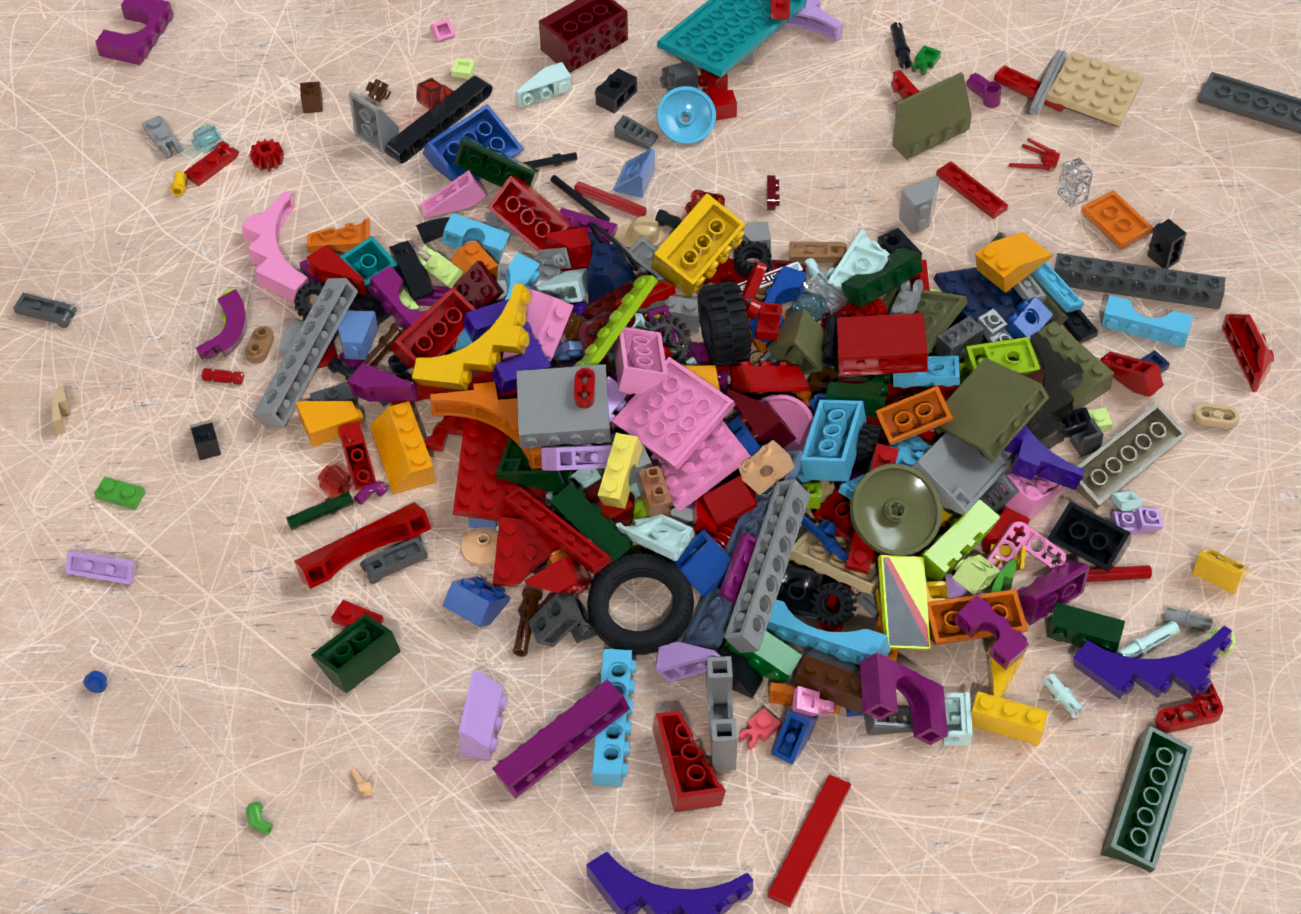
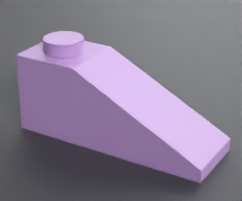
[541,445,612,471]
[656,642,721,682]

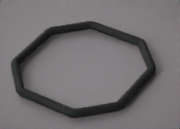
[587,222,638,271]

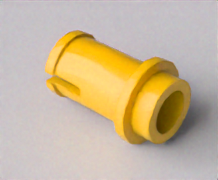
[170,171,187,196]

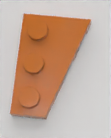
[307,218,370,253]

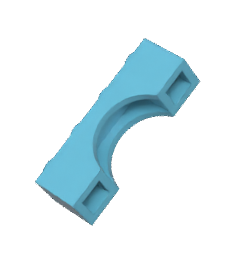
[1101,295,1193,348]

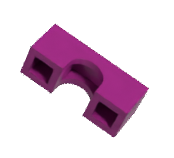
[954,595,1029,670]

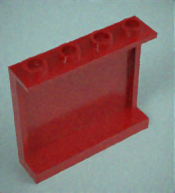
[837,313,928,376]

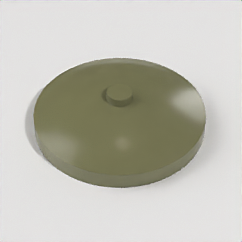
[850,464,942,556]

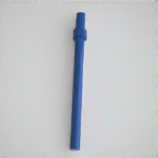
[801,515,848,561]

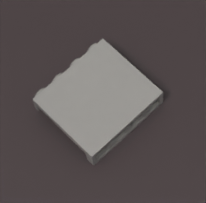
[517,364,611,449]

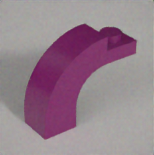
[196,289,247,360]

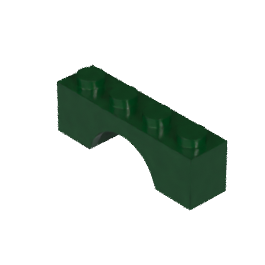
[841,247,923,308]

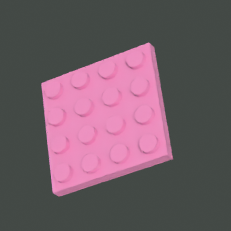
[612,357,735,471]
[649,420,751,512]

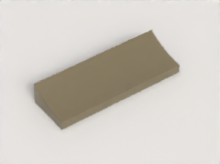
[1076,402,1187,509]

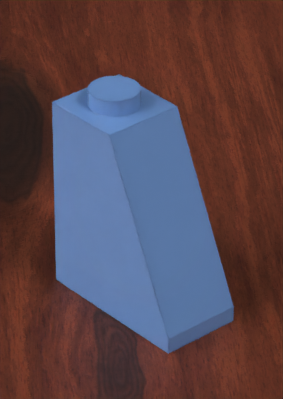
[337,310,378,360]

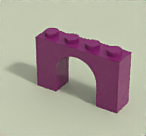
[95,0,174,65]
[860,652,948,745]

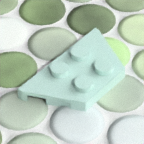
[827,230,890,289]
[616,514,694,561]

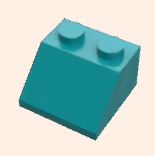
[340,236,398,287]

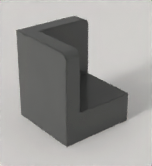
[1070,419,1104,457]

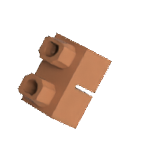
[637,466,672,518]

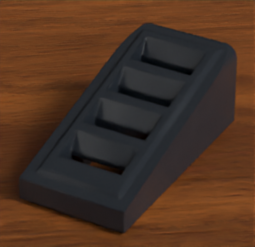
[1042,407,1091,441]

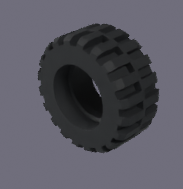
[698,281,751,367]

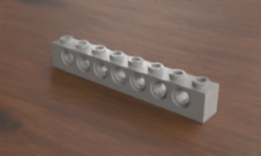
[253,278,358,428]
[724,479,810,653]

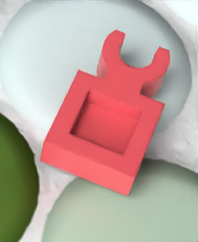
[739,708,781,750]

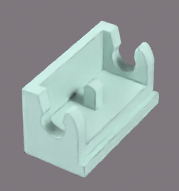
[943,692,973,746]

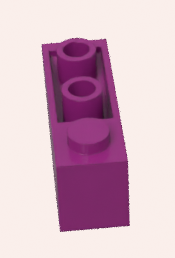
[347,363,418,402]

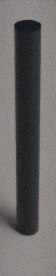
[550,175,610,221]

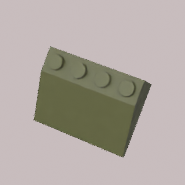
[892,72,972,160]
[1010,321,1114,416]

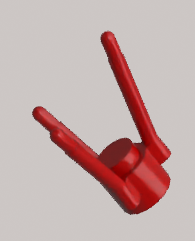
[1009,138,1061,171]

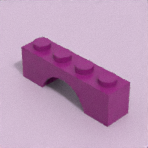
[369,265,427,331]

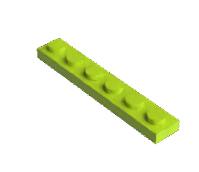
[574,275,658,367]

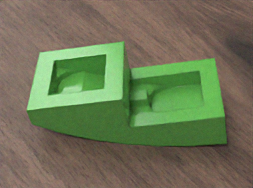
[991,559,1017,593]

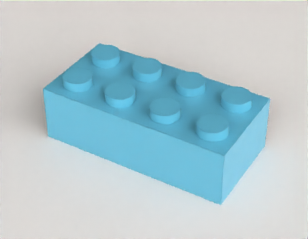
[800,400,867,481]

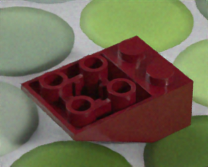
[727,389,796,448]

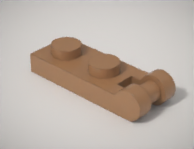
[789,242,847,265]

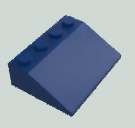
[423,104,524,181]

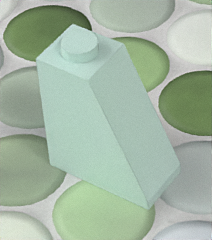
[537,268,588,303]

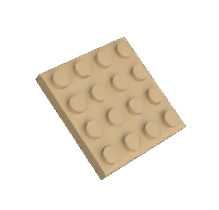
[1046,51,1144,127]
[790,520,880,594]

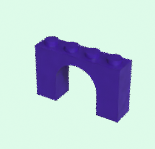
[463,299,551,394]

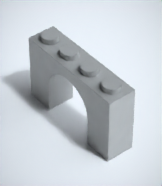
[706,656,737,771]

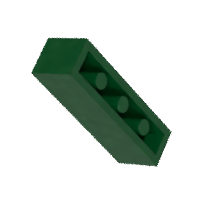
[550,483,633,566]

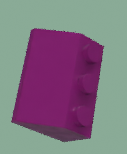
[1017,561,1090,626]

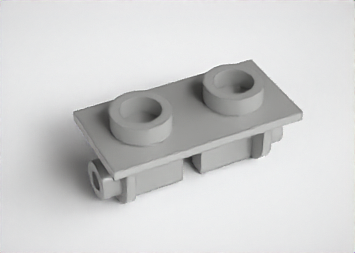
[532,247,571,269]

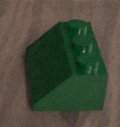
[311,614,401,694]

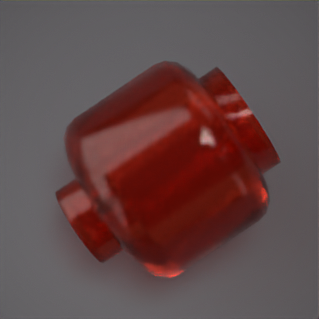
[317,465,352,498]

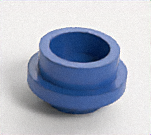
[83,671,107,693]

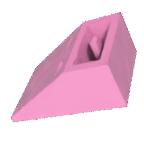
[989,471,1065,520]

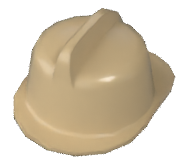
[615,216,664,248]

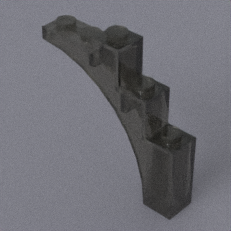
[1026,331,1084,449]

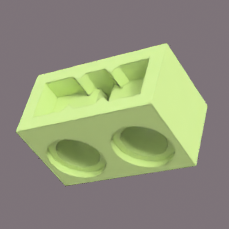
[952,554,1000,595]

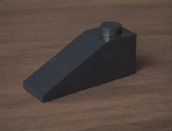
[389,240,434,301]

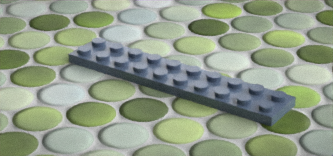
[682,450,804,650]

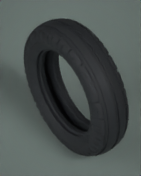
[587,553,694,655]

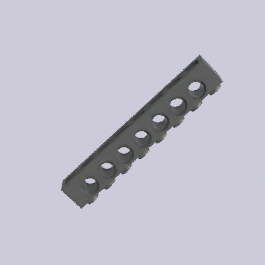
[1054,253,1226,310]

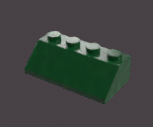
[454,136,539,188]

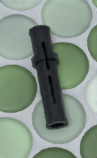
[890,22,912,69]
[822,314,838,366]

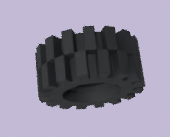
[734,241,772,278]
[294,281,324,320]
[857,423,882,465]
[811,582,857,626]

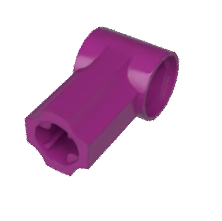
[966,72,1002,108]

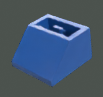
[671,529,732,598]
[442,576,511,627]

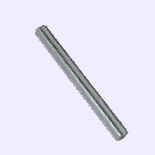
[1029,50,1067,115]

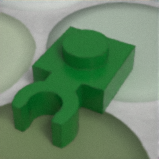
[912,45,941,76]

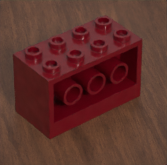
[539,0,628,73]

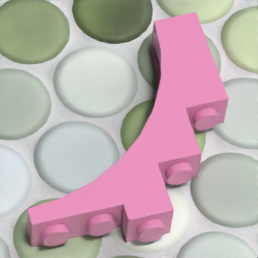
[242,191,309,302]

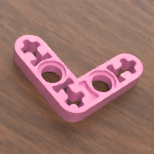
[985,522,1066,571]

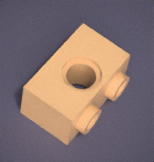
[739,440,794,495]

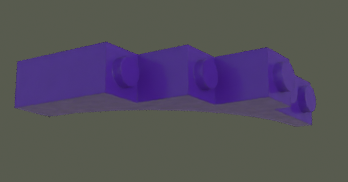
[1004,425,1085,490]
[1073,625,1233,699]
[586,851,754,914]

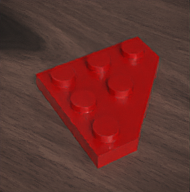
[493,517,560,587]

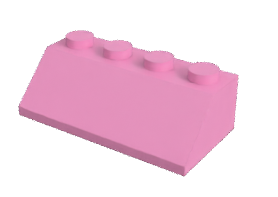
[501,288,573,362]
[613,327,668,394]

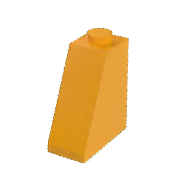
[296,401,364,447]

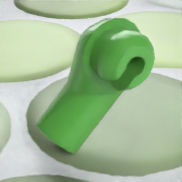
[246,801,273,835]

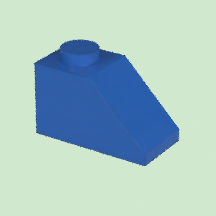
[771,709,819,765]

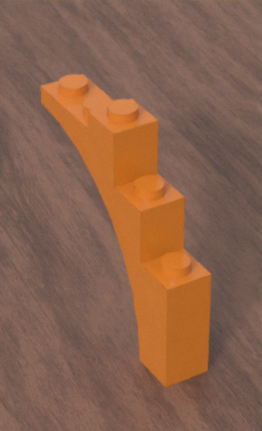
[430,382,546,470]

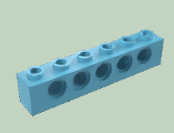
[592,649,637,787]

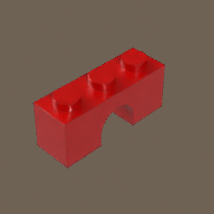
[698,68,737,121]

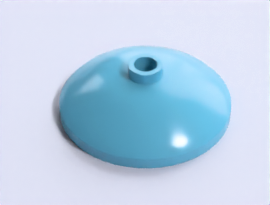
[657,86,716,145]

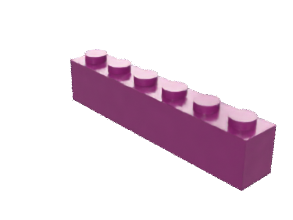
[492,679,630,799]

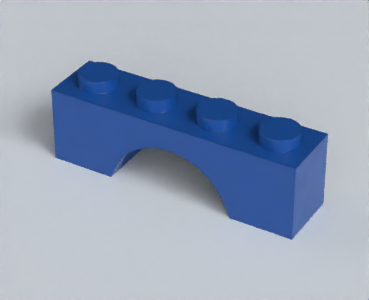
[750,266,807,344]

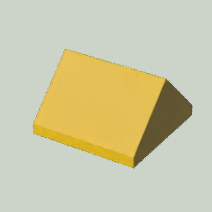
[1192,548,1250,594]

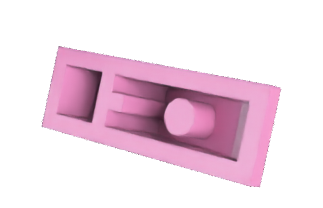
[420,170,487,218]

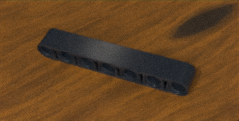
[385,76,493,164]

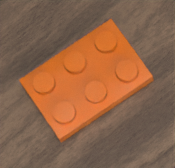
[1081,190,1154,249]

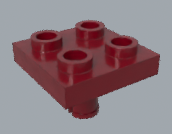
[453,261,503,309]

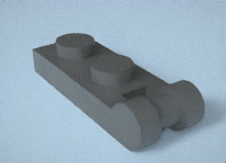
[13,293,77,328]
[360,537,428,584]

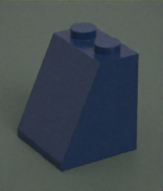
[587,242,637,310]

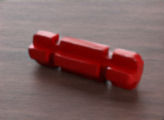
[201,368,244,385]

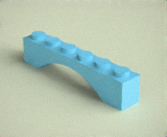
[455,253,540,351]
[766,599,890,666]

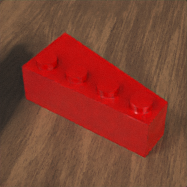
[652,711,726,812]

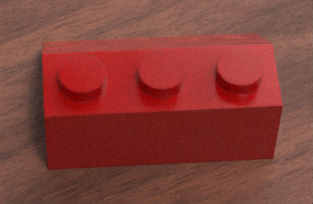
[731,362,810,393]
[525,557,593,596]

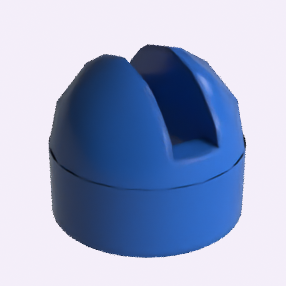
[818,520,836,538]

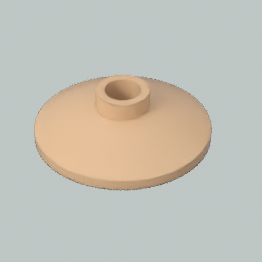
[461,527,498,565]

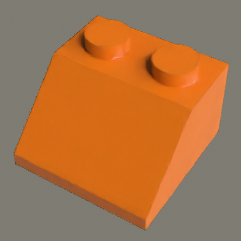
[450,240,498,286]

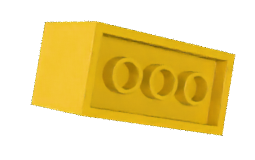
[651,193,746,297]

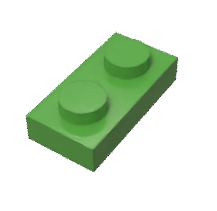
[94,477,146,510]

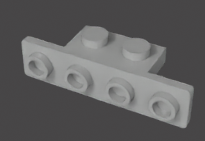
[611,235,666,283]

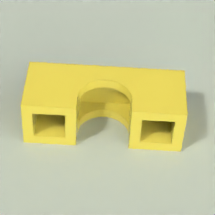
[598,433,643,509]

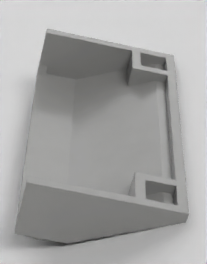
[912,433,1015,515]

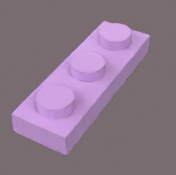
[65,550,136,585]

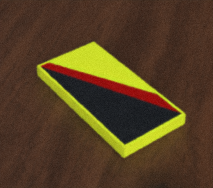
[878,555,931,650]

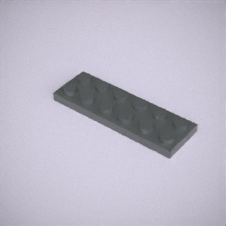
[1199,72,1301,133]

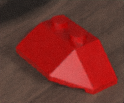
[1222,314,1274,392]

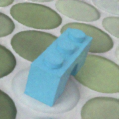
[442,213,510,263]

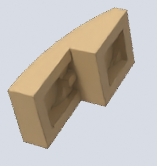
[52,385,71,435]

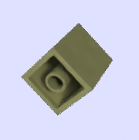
[767,308,825,375]

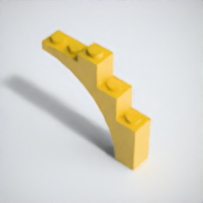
[412,283,531,390]

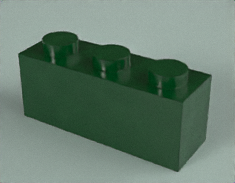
[1047,602,1125,653]

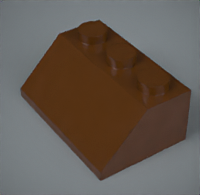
[795,649,863,714]

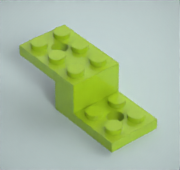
[959,337,1041,386]

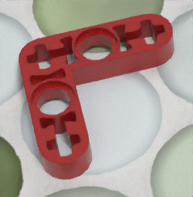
[742,261,767,320]
[1155,679,1223,733]

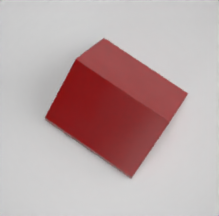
[702,475,758,527]

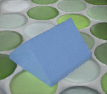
[613,148,655,198]

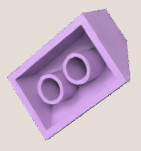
[458,670,507,761]

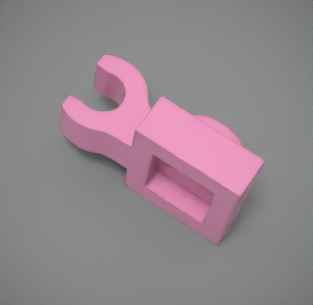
[792,686,834,717]

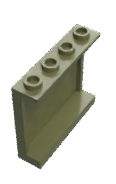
[934,357,1049,463]

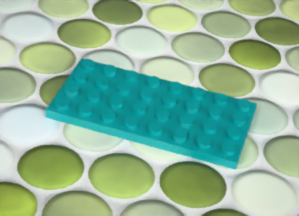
[657,0,807,78]

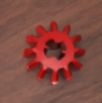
[249,138,284,171]

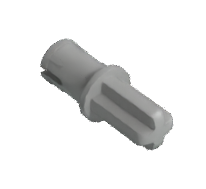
[1164,607,1213,630]

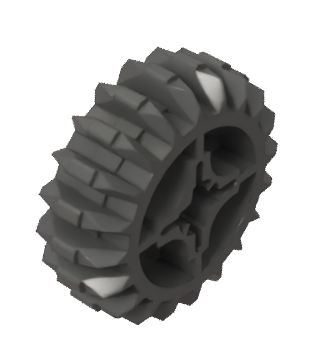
[639,315,692,364]

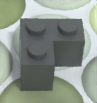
[660,61,698,93]

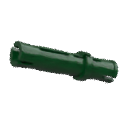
[286,491,354,531]

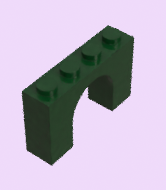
[826,355,892,418]

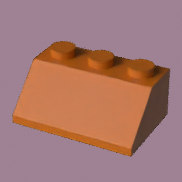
[876,386,953,446]

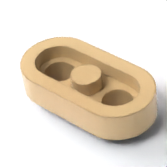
[1194,403,1240,429]

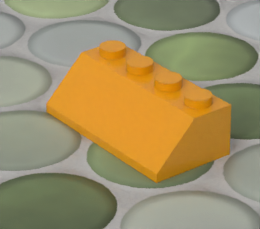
[369,401,435,494]

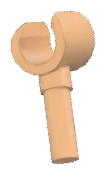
[351,768,373,797]

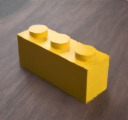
[971,691,1048,746]

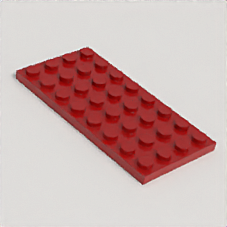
[452,384,546,521]

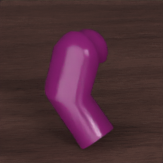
[354,481,388,505]

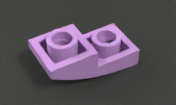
[1110,507,1163,534]

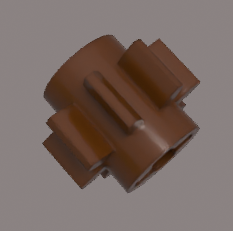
[365,79,391,103]

